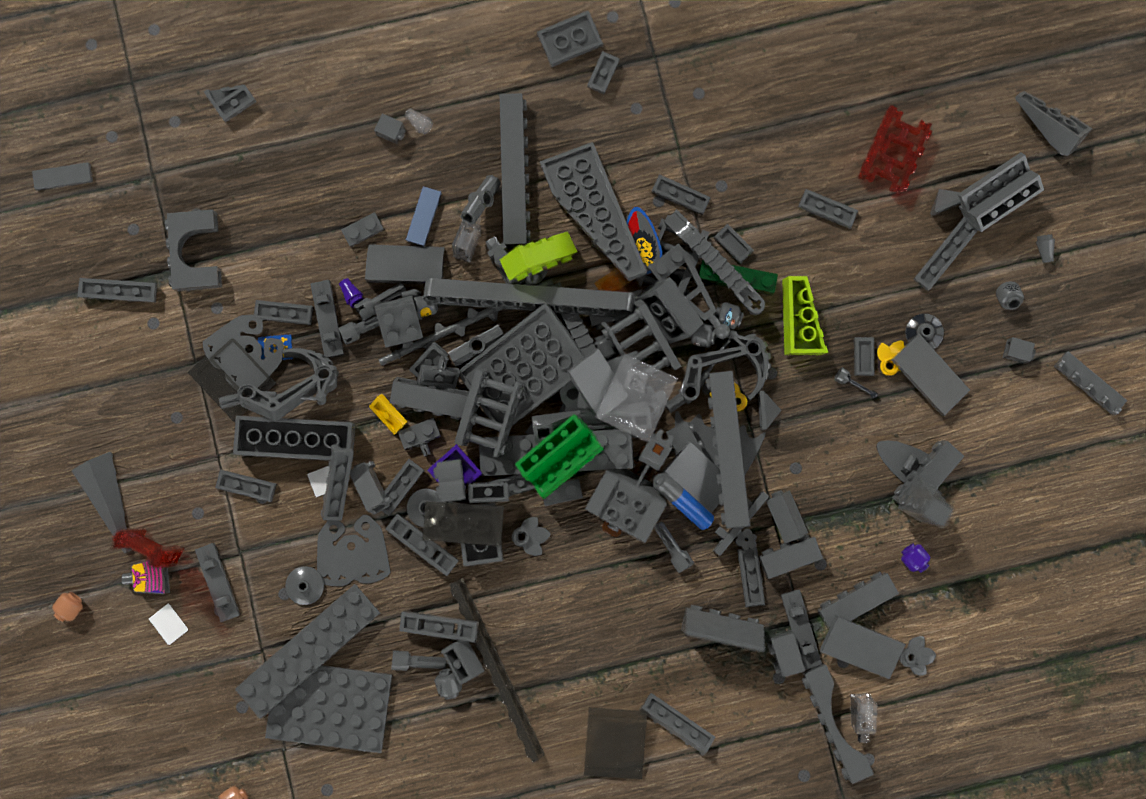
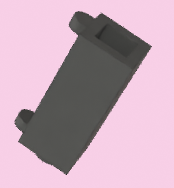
[350,461,392,515]
[766,490,808,544]

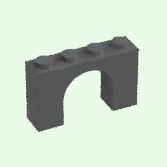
[165,210,222,292]

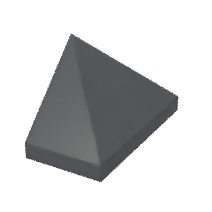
[930,189,961,216]
[758,391,781,431]

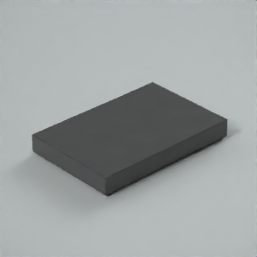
[537,11,603,68]
[566,349,628,420]

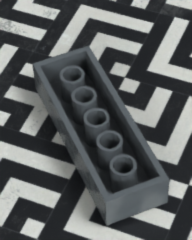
[233,416,355,462]

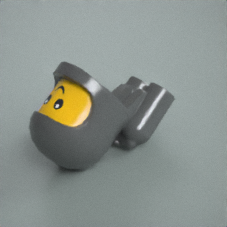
[401,289,438,320]

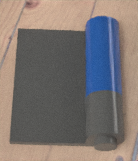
[653,441,722,530]

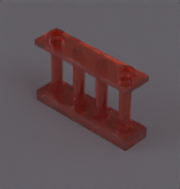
[112,528,185,569]

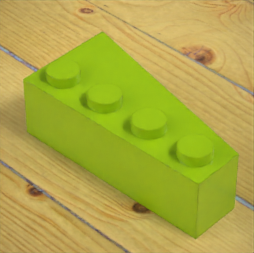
[500,231,577,281]
[782,276,828,355]

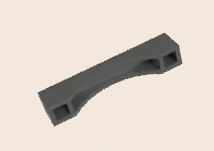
[532,402,652,443]
[801,663,874,784]

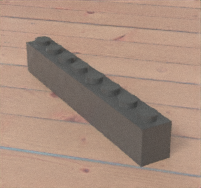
[500,93,530,247]
[706,371,750,529]

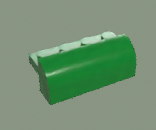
[515,414,604,499]

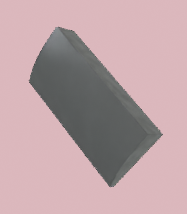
[365,245,444,285]

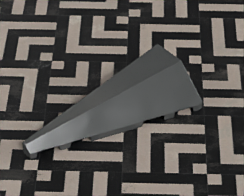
[71,452,132,554]

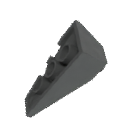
[1015,91,1092,156]

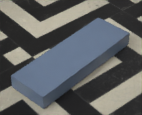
[406,186,442,247]

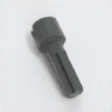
[354,283,406,321]
[338,315,380,345]
[654,521,695,573]
[392,650,447,671]

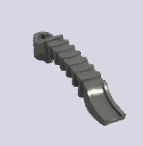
[664,209,765,315]
[551,282,597,356]

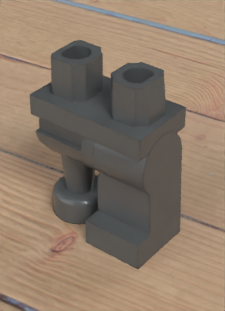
[485,236,526,285]

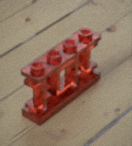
[857,105,933,195]

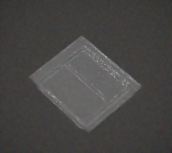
[595,354,678,442]

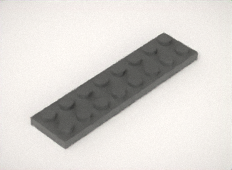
[479,429,634,476]
[235,584,381,719]

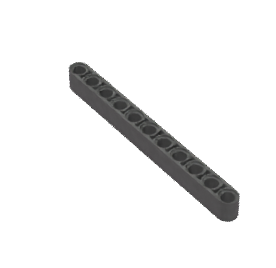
[423,278,634,317]

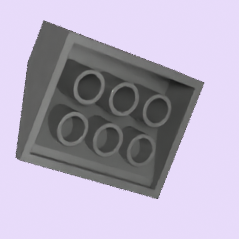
[681,605,765,652]

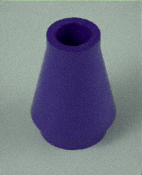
[339,278,364,308]

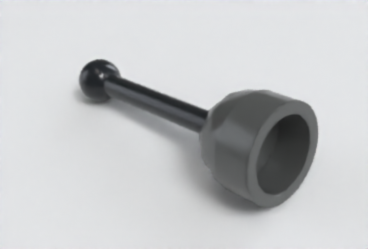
[834,367,878,398]

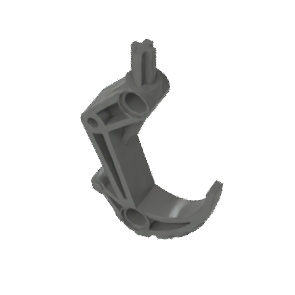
[664,330,771,413]
[219,348,339,421]

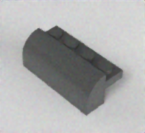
[958,152,1044,232]

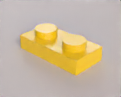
[369,394,407,435]

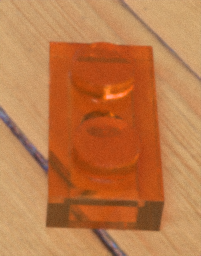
[594,268,634,292]

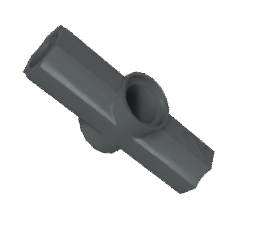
[460,175,501,225]
[448,325,504,367]

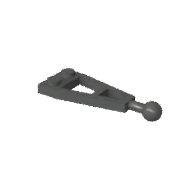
[648,243,730,339]

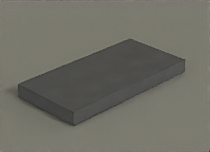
[891,334,970,416]
[820,616,906,679]

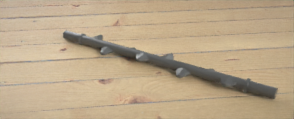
[378,278,554,366]

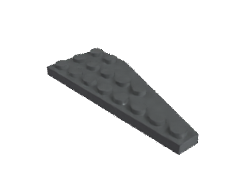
[540,142,647,281]

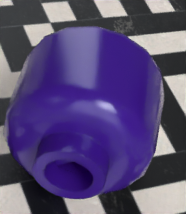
[901,543,930,573]

